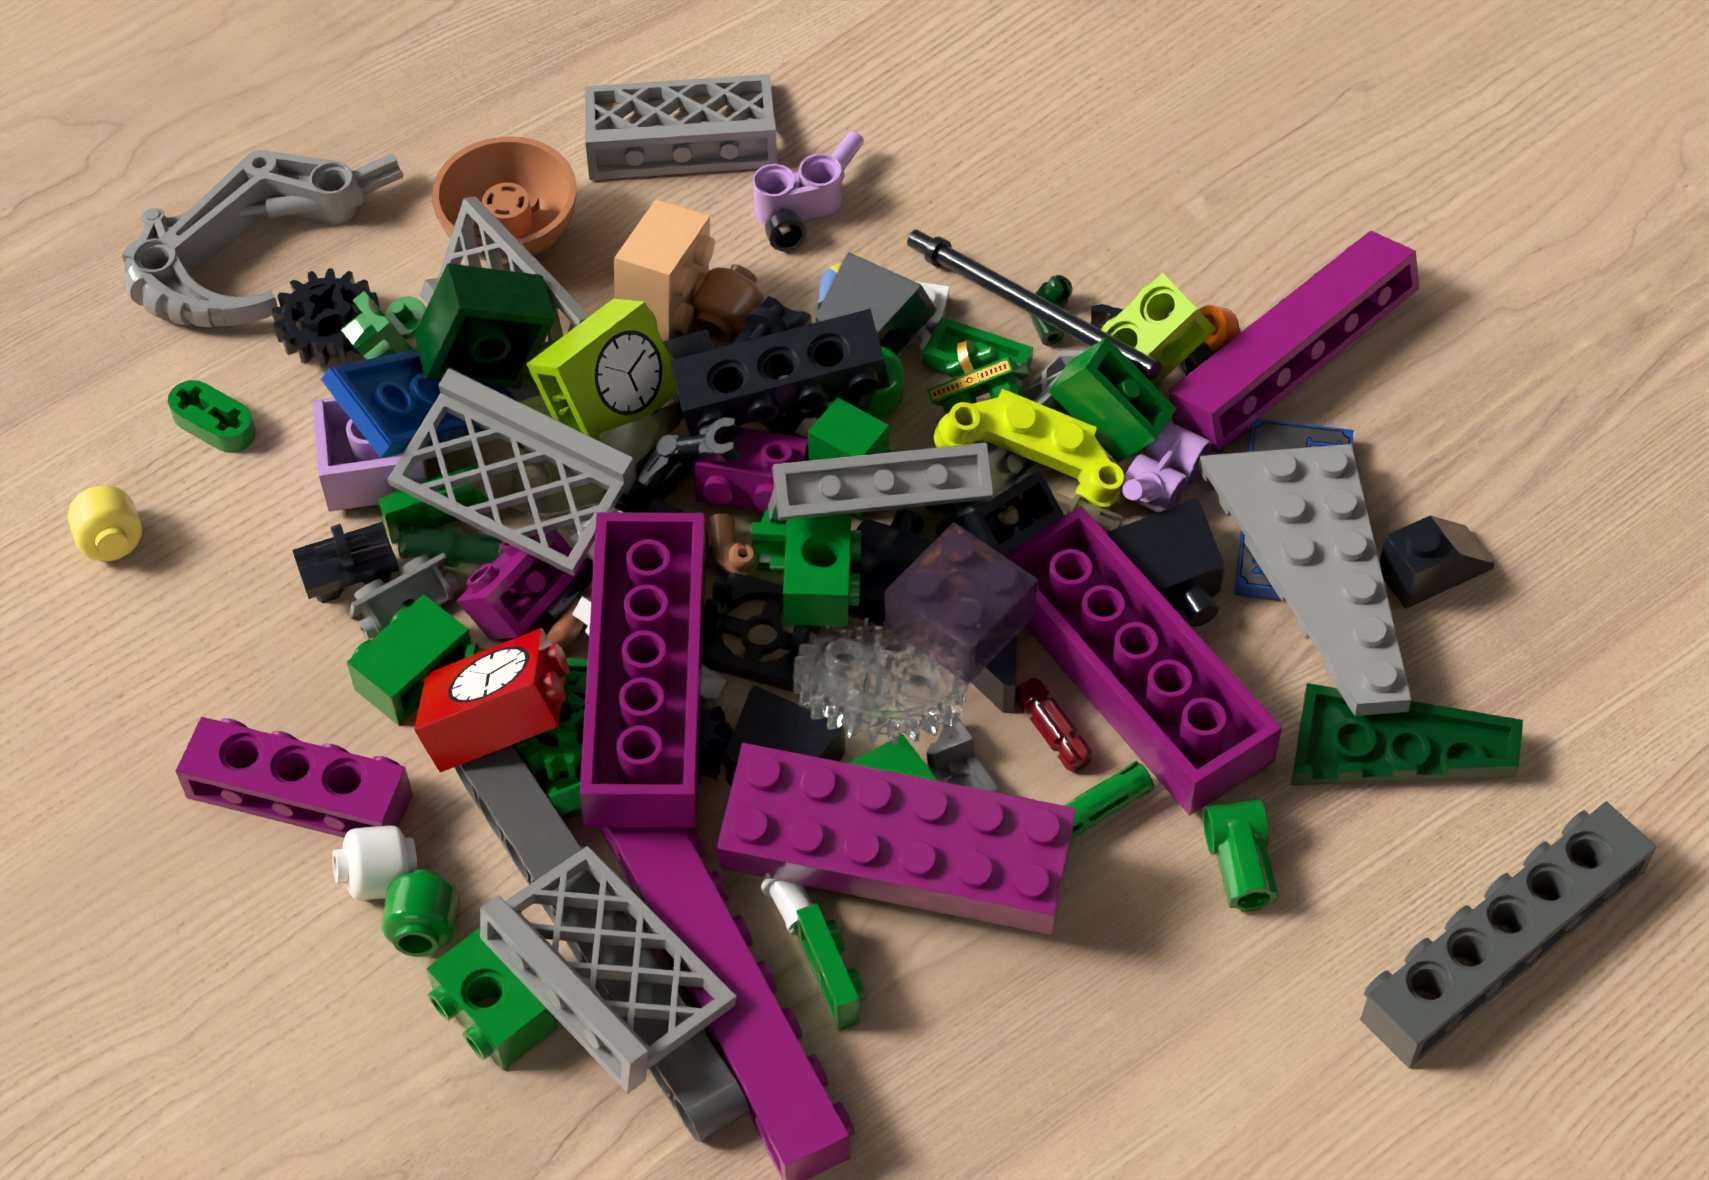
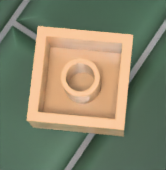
[614,199,715,341]

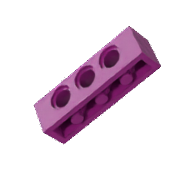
[176,716,413,838]

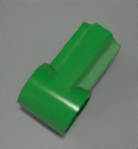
[1203,798,1278,912]

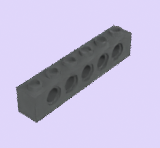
[1360,801,1657,1068]

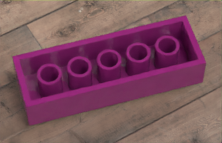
[995,506,1282,816]
[580,512,706,828]
[717,743,1076,935]

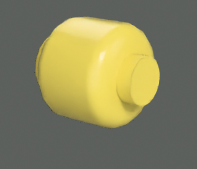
[67,485,142,562]

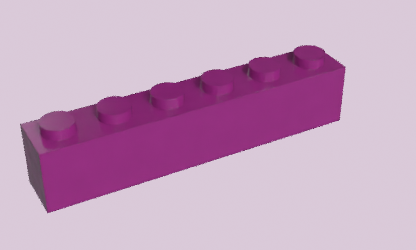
[1167,230,1420,452]

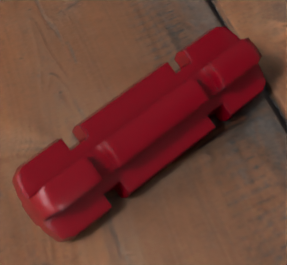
[1015,678,1092,772]

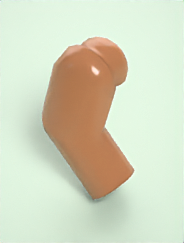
[709,514,759,576]

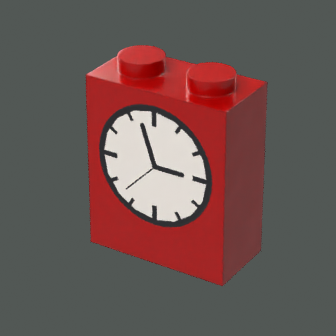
[414,628,569,773]

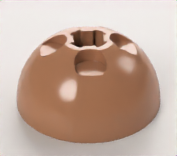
[432,136,577,264]

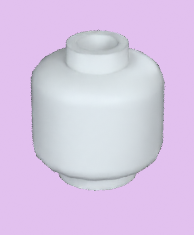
[332,825,417,900]

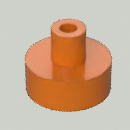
[1199,305,1241,353]

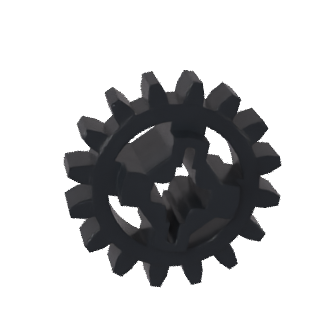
[272,268,380,367]

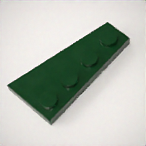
[1291,683,1523,785]

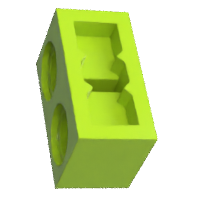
[1101,273,1216,386]

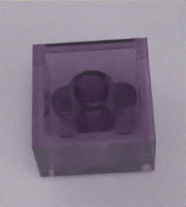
[885,522,1038,685]

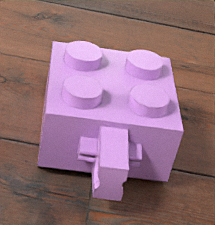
[312,398,429,512]

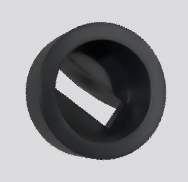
[765,208,806,252]

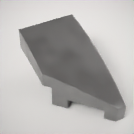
[926,710,999,793]

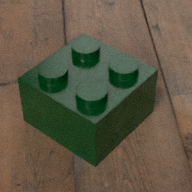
[414,263,556,389]

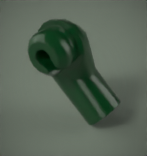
[1029,275,1073,346]

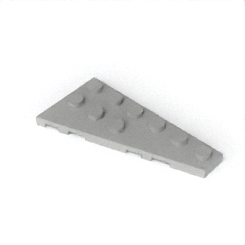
[1197,444,1411,716]

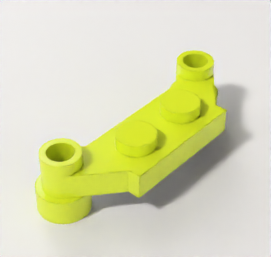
[934,389,1124,511]

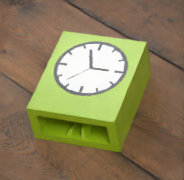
[527,298,678,442]

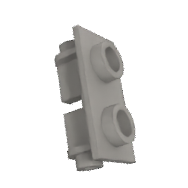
[349,552,460,640]

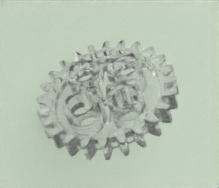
[793,618,969,744]

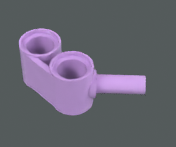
[752,131,864,227]
[1121,421,1212,512]

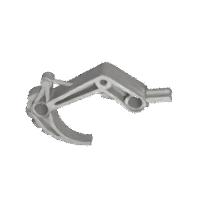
[122,150,404,327]

